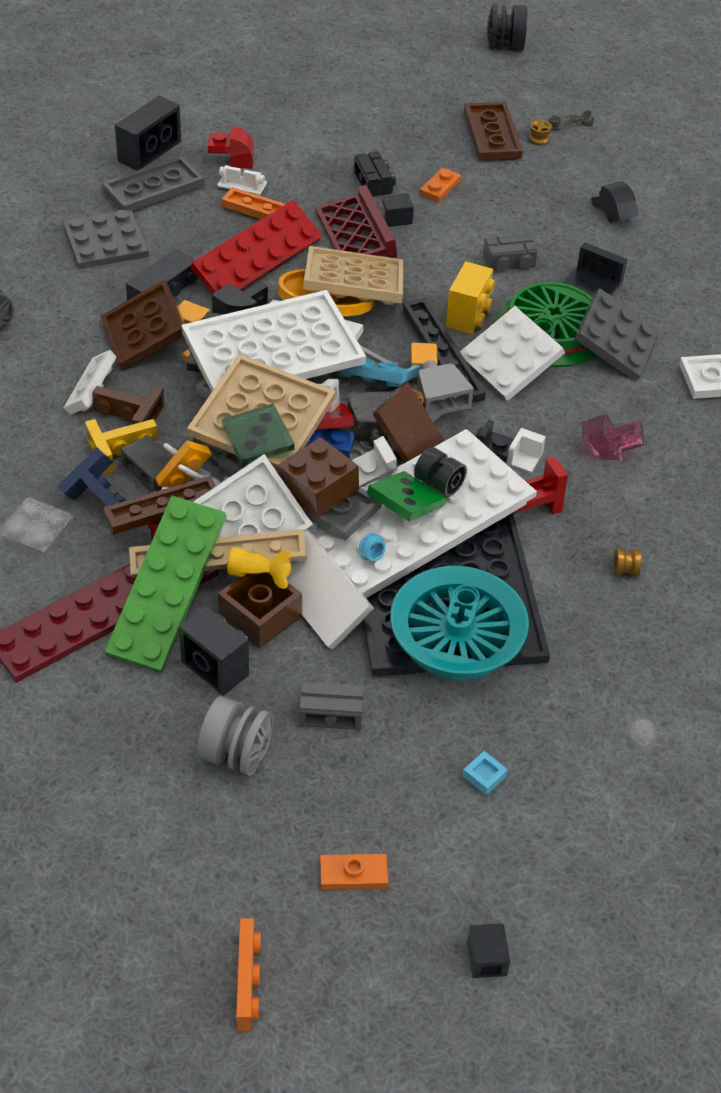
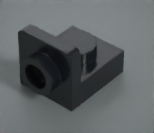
[476,420,514,462]

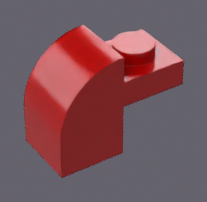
[208,126,254,169]

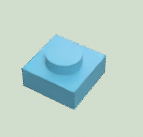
[462,751,508,795]

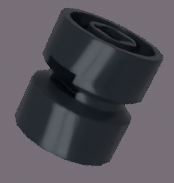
[414,447,467,497]

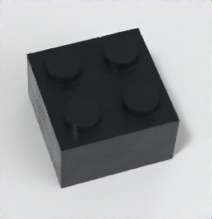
[179,606,249,696]

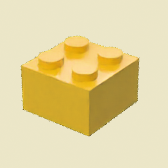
[445,261,495,335]

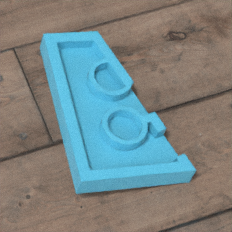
[337,359,421,387]

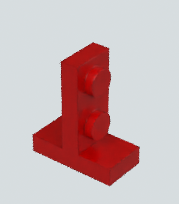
[513,456,568,515]

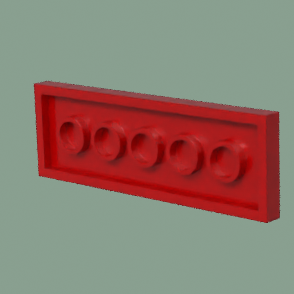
[189,199,322,294]

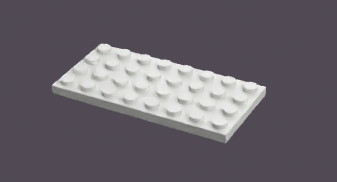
[308,429,537,598]

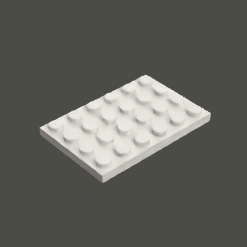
[182,290,366,392]

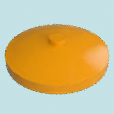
[277,269,375,316]

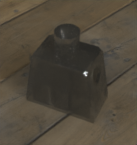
[347,392,393,448]

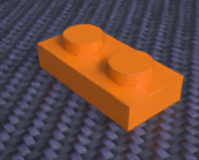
[419,168,461,203]

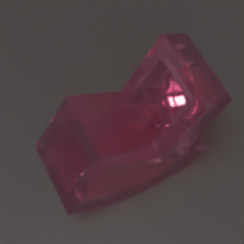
[582,414,644,461]

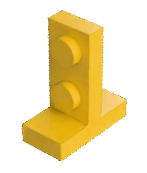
[85,419,158,475]

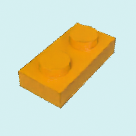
[156,440,212,487]

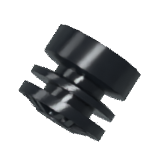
[487,4,527,50]

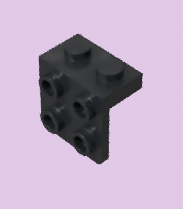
[563,242,628,297]

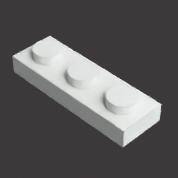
[64,350,116,415]

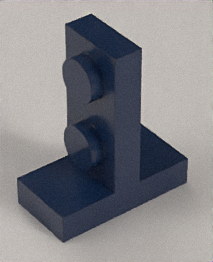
[57,447,127,506]

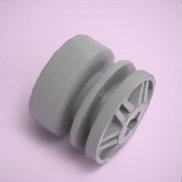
[197,696,273,777]

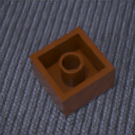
[278,437,359,518]
[218,573,302,648]

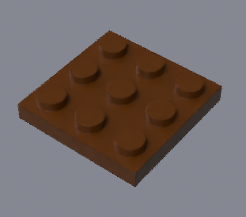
[101,279,185,370]

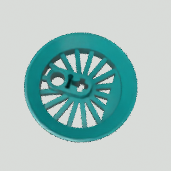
[390,566,529,680]

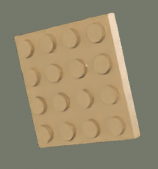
[303,246,403,305]
[187,354,336,472]

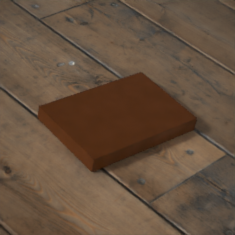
[372,382,445,463]

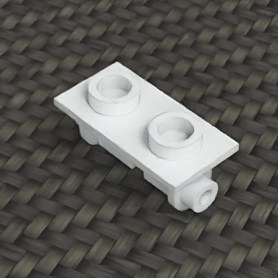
[217,165,267,196]

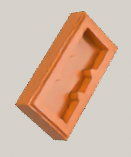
[320,854,388,890]

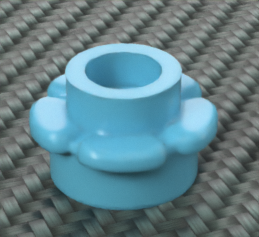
[359,533,386,561]

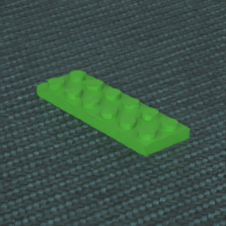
[105,495,227,673]

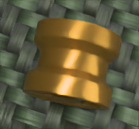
[529,120,552,146]
[613,548,641,577]

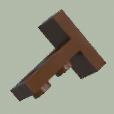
[92,386,165,425]

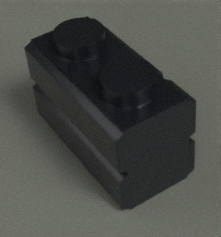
[353,151,396,197]

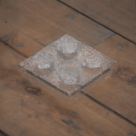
[0,497,76,559]

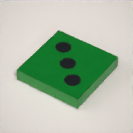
[367,471,446,522]

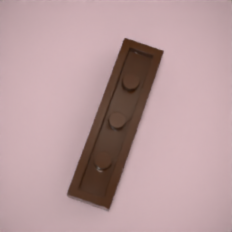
[103,476,216,535]

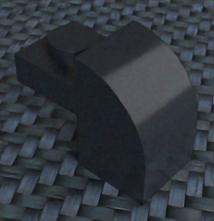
[591,181,639,223]
[212,282,268,315]

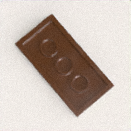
[464,102,523,160]

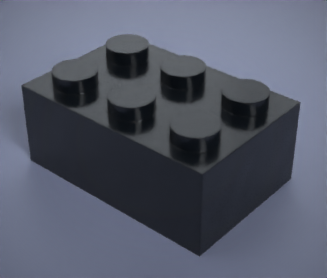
[115,96,182,171]

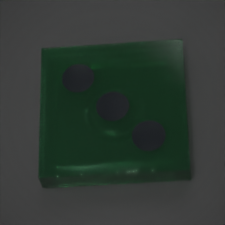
[222,403,295,466]

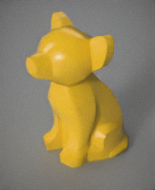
[227,546,292,589]

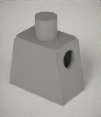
[417,360,474,417]

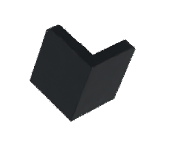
[382,193,414,227]
[467,923,510,979]

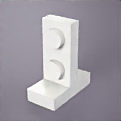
[352,436,397,488]

